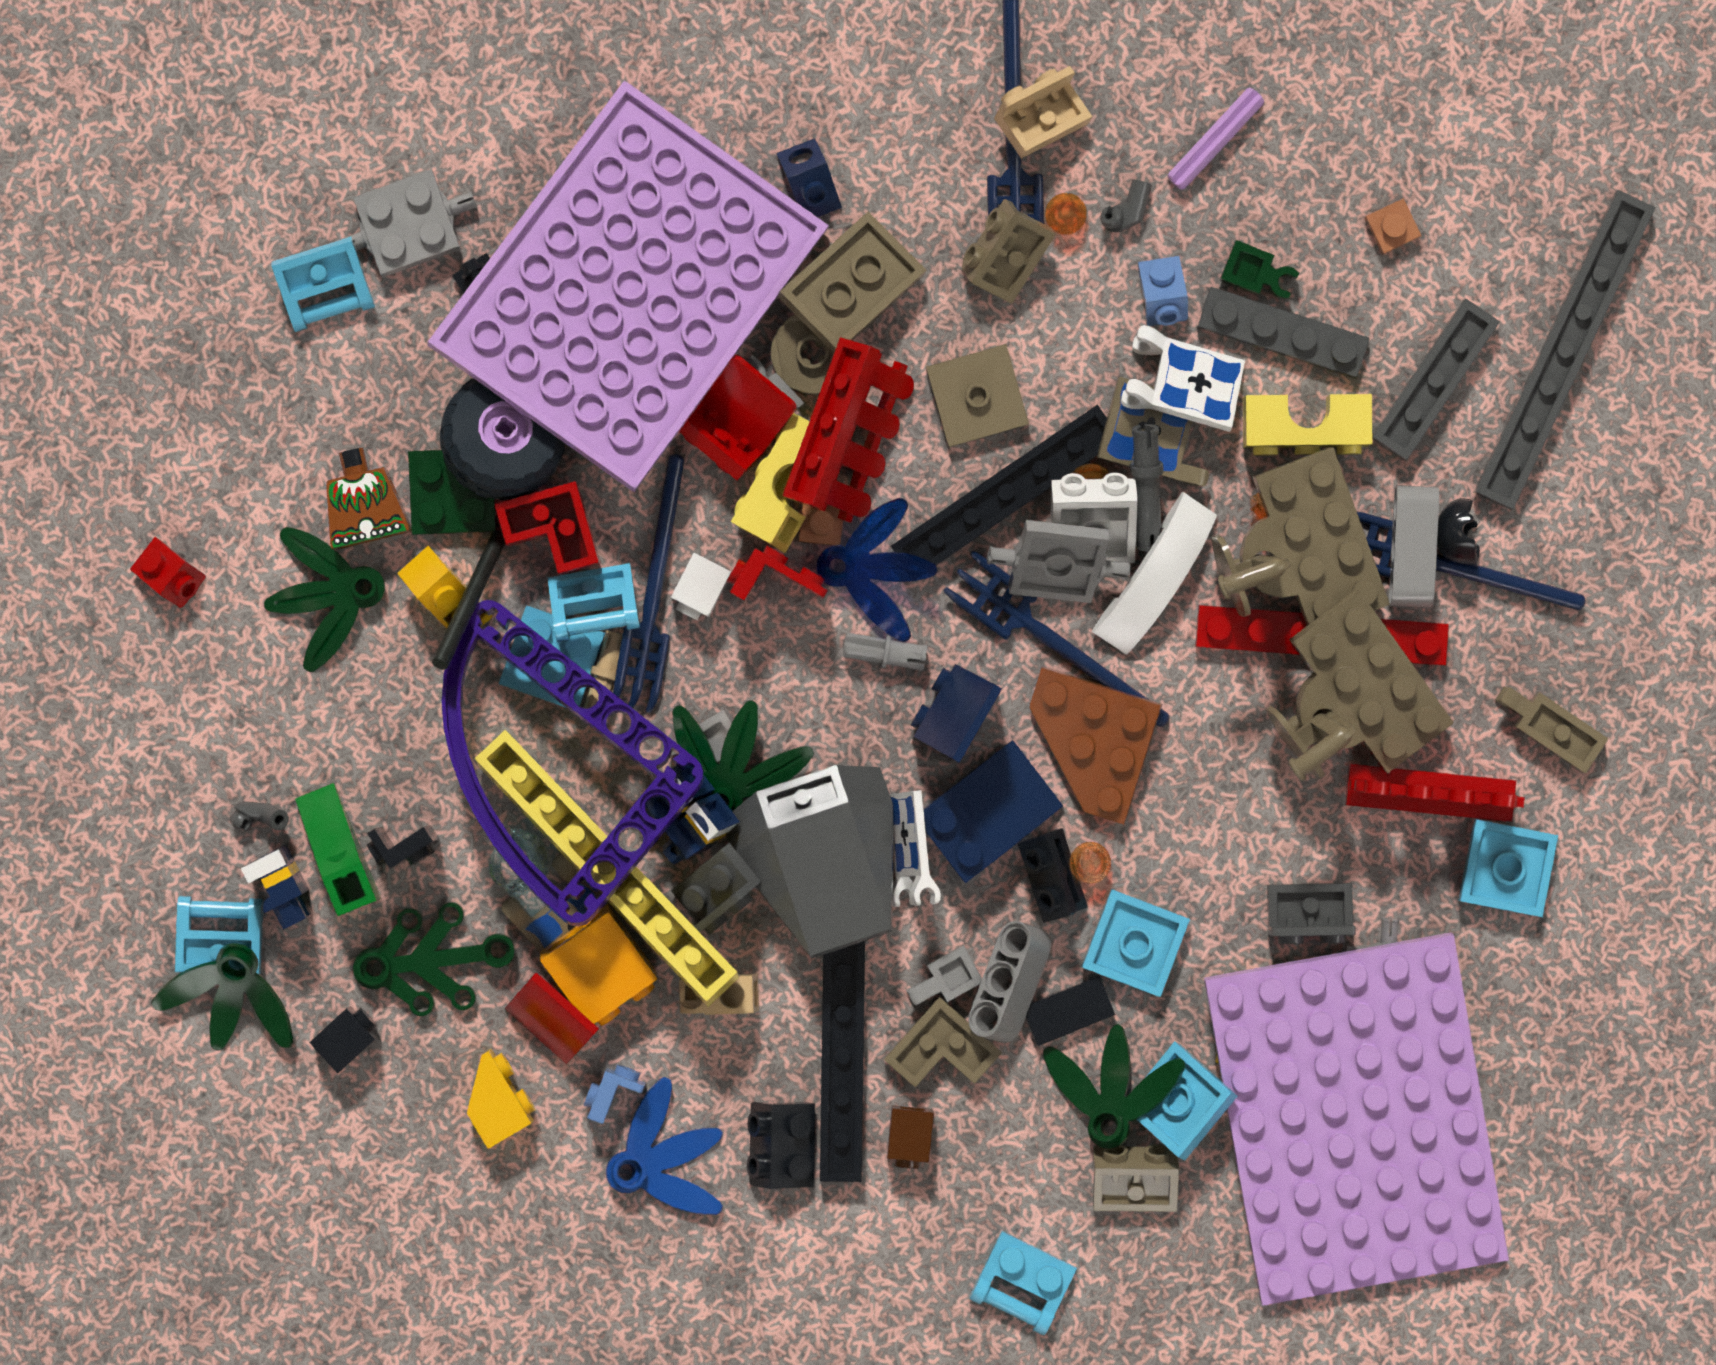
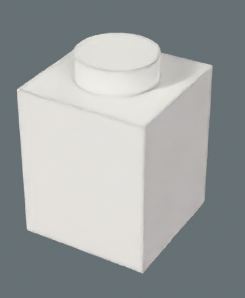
[671,553,731,621]

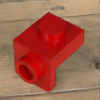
[130,537,206,608]

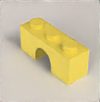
[1242,394,1372,456]
[731,413,809,553]

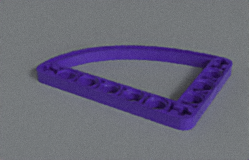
[441,600,704,926]

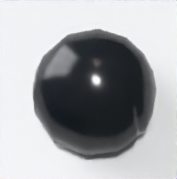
[1437,498,1480,565]

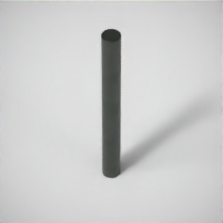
[432,531,505,670]

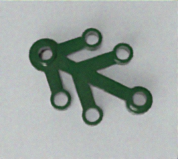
[353,902,515,1016]

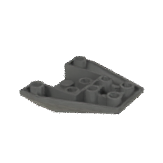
[726,765,894,959]

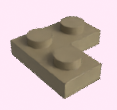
[884,996,1002,1087]

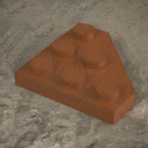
[1029,666,1162,825]

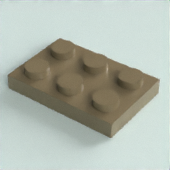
[778,211,927,353]

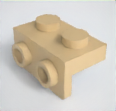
[994,66,1093,159]

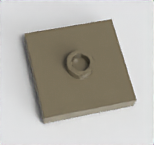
[926,344,1029,448]

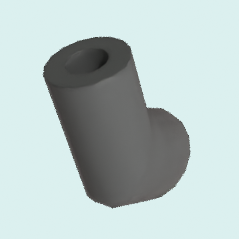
[1100,180,1152,232]
[230,801,289,831]

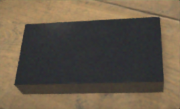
[1026,975,1115,1046]

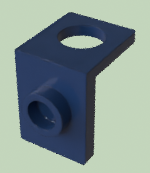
[777,139,842,217]

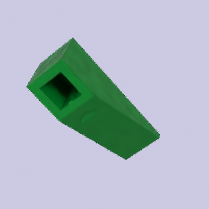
[295,783,382,917]

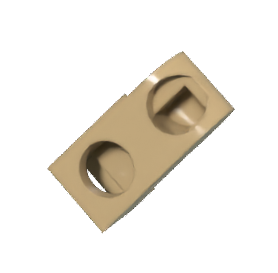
[679,973,759,1015]

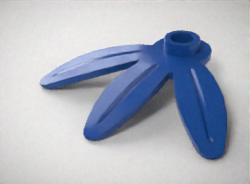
[606,1077,723,1215]

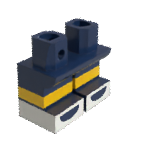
[645,766,740,864]
[241,844,311,930]

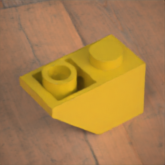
[397,546,493,628]
[467,1048,536,1149]

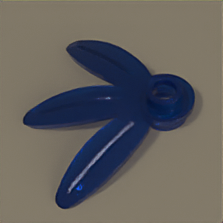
[817,498,938,642]

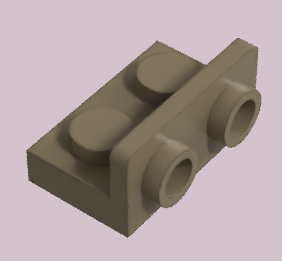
[962,199,1056,304]
[1093,1144,1179,1212]

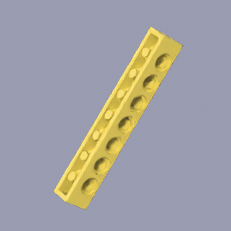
[475,730,739,1007]

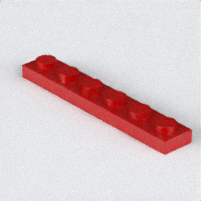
[1195,605,1449,666]

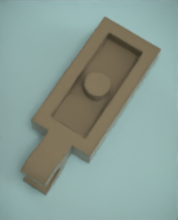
[1495,686,1608,774]

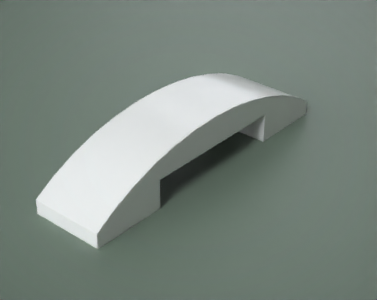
[1091,492,1217,655]

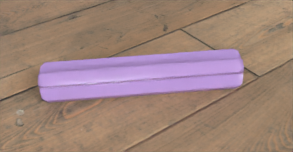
[1168,88,1264,190]

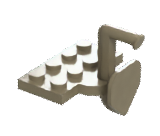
[1211,447,1390,626]
[1266,589,1454,781]

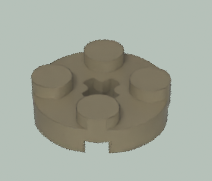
[771,314,834,395]

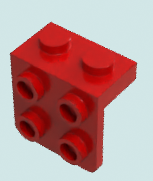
[679,355,797,481]
[727,546,828,602]

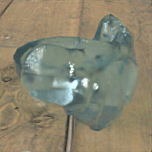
[489,829,552,897]

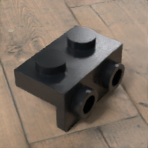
[366,825,439,869]
[1018,828,1088,923]
[747,1102,815,1189]

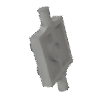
[338,169,477,278]
[987,520,1130,603]

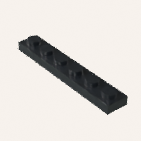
[890,404,1107,581]
[820,941,865,1182]

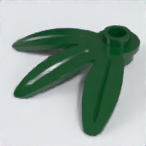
[264,527,385,672]
[672,700,814,811]
[151,943,293,1051]
[1043,1024,1185,1149]

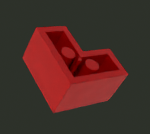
[495,481,601,575]

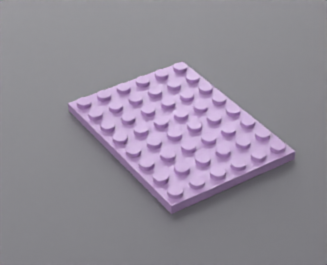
[427,80,829,492]
[1204,932,1509,1306]

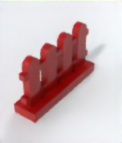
[782,337,914,523]
[1345,764,1525,822]

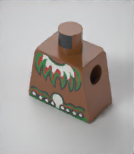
[326,448,412,550]

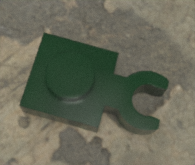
[1220,240,1299,299]

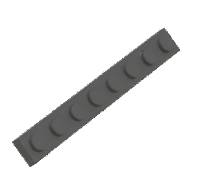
[1473,190,1656,510]

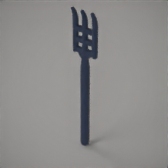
[987,0,1044,224]
[613,454,684,713]
[1357,511,1586,610]
[944,551,1170,727]

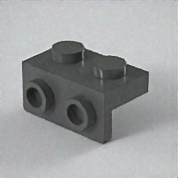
[1267,883,1356,944]

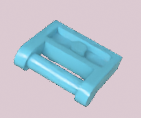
[271,237,375,332]
[547,563,640,642]
[175,896,264,974]
[969,1230,1077,1336]

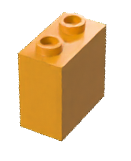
[540,904,658,1026]

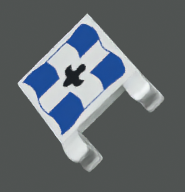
[1121,325,1245,432]
[890,790,941,907]

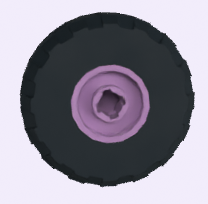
[440,379,566,500]

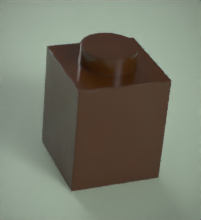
[887,1105,934,1169]

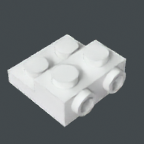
[1051,473,1138,563]

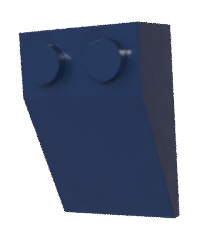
[910,664,1002,763]
[923,740,1063,883]

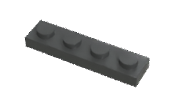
[1197,287,1370,379]
[1372,298,1500,461]

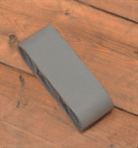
[1389,485,1439,608]
[968,921,1051,1043]

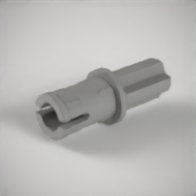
[843,633,927,672]

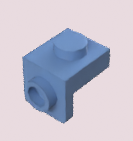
[1138,256,1188,326]
[583,1064,646,1124]

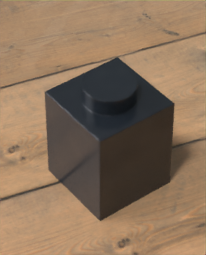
[309,1006,379,1074]

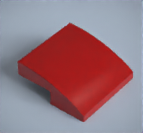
[505,972,599,1064]

